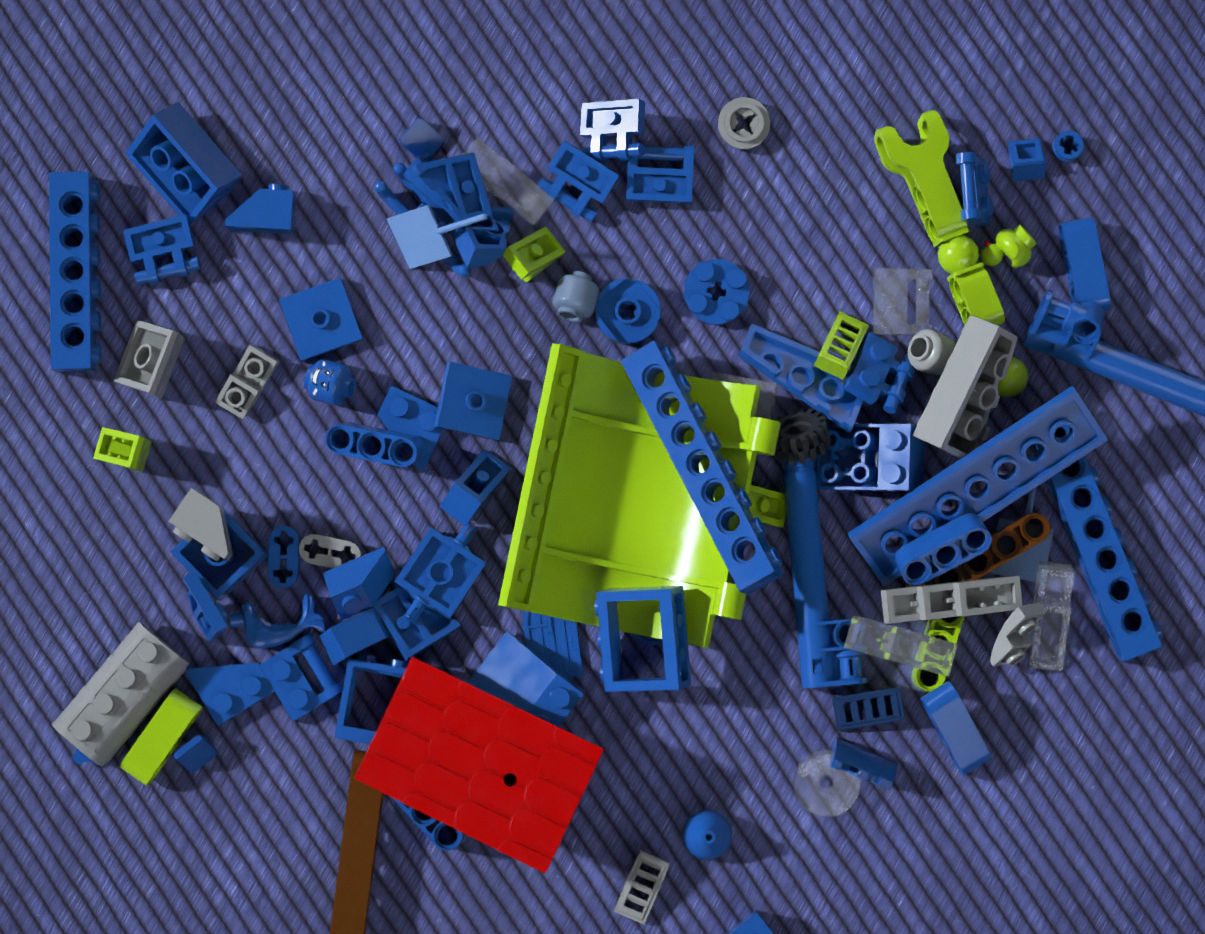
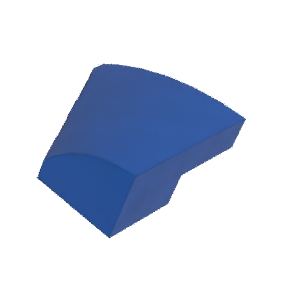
[447,207,513,268]
[828,737,898,790]

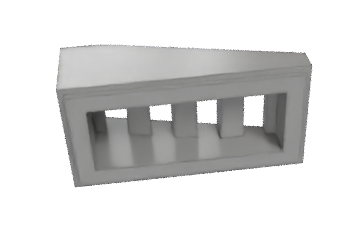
[614,849,670,924]

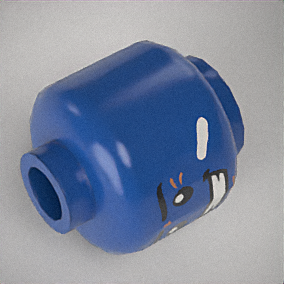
[304,359,356,405]

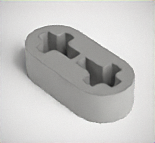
[299,534,362,569]

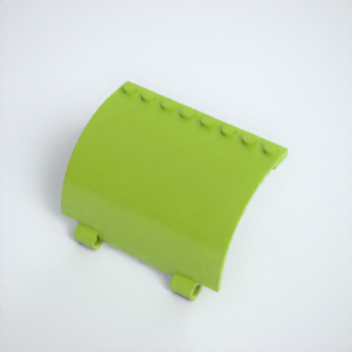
[498,343,781,648]

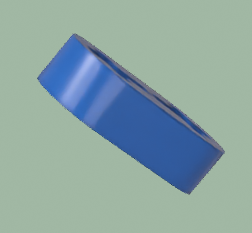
[268,525,300,589]

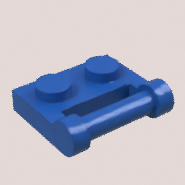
[626,143,694,204]
[956,152,993,226]
[259,634,343,722]

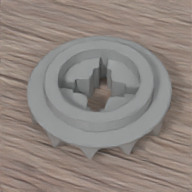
[718,97,770,150]

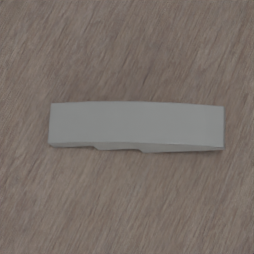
[881,576,1023,624]

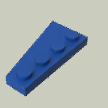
[738,324,863,433]

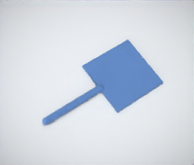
[387,204,487,269]
[989,487,1054,584]

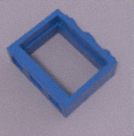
[594,585,691,692]
[334,653,442,744]

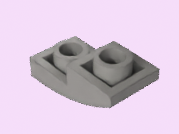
[215,344,280,419]
[990,602,1046,667]

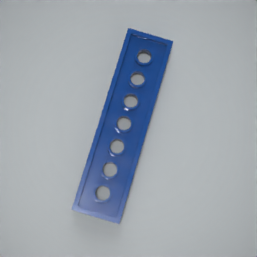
[847,386,1108,586]

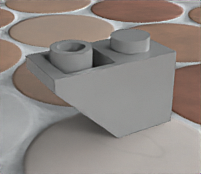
[168,488,233,561]

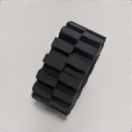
[773,408,831,464]

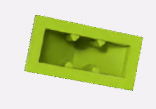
[93,427,152,473]

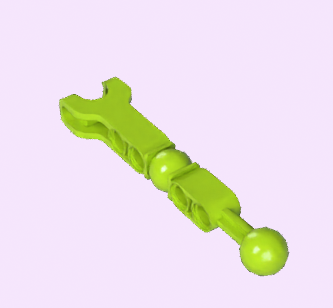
[874,110,1029,397]

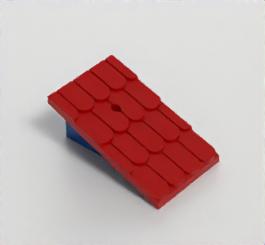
[354,656,604,874]

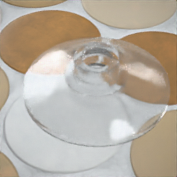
[793,750,860,817]

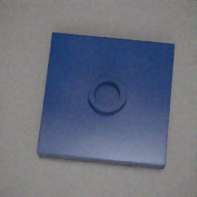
[279,277,363,362]
[434,361,512,440]

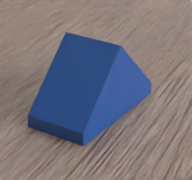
[319,607,389,666]

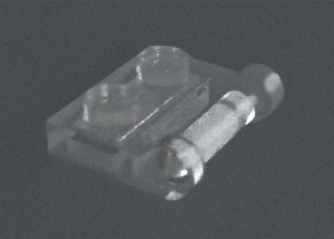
[873,268,933,336]

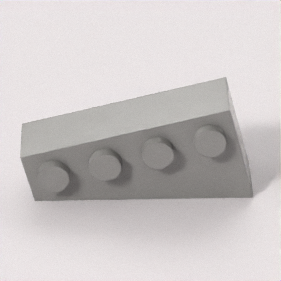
[912,315,1018,459]

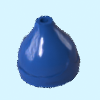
[682,809,733,861]

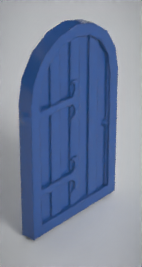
[522,611,583,677]

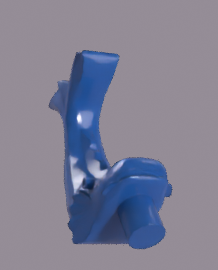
[229,593,325,648]

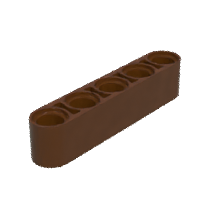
[905,513,1050,587]

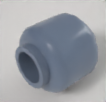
[552,271,599,323]

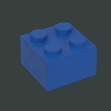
[170,507,268,601]

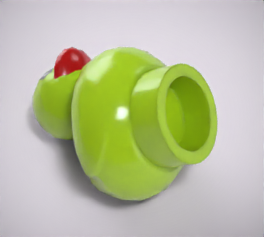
[980,224,1037,268]

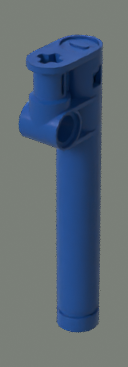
[1023,289,1205,417]
[782,458,868,688]

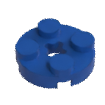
[683,259,750,326]
[595,278,660,345]

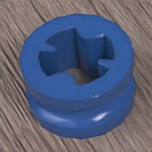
[1052,130,1084,162]

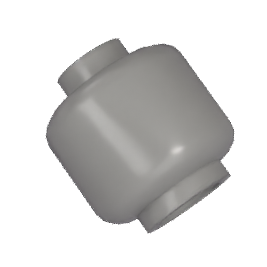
[908,329,956,376]

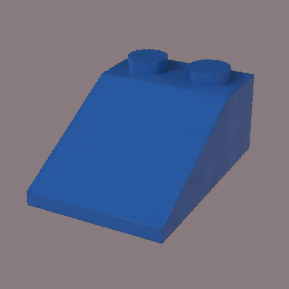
[467,631,586,727]

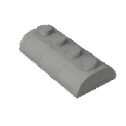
[52,621,190,767]

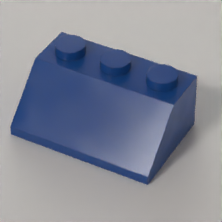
[125,102,243,225]

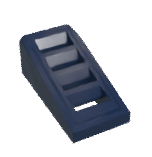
[832,687,905,731]

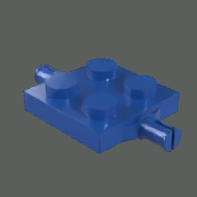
[394,524,486,624]

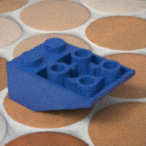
[816,424,925,493]

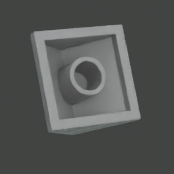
[113,320,185,399]

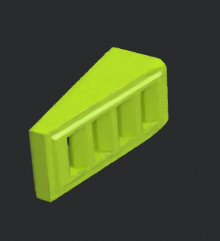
[813,311,869,380]

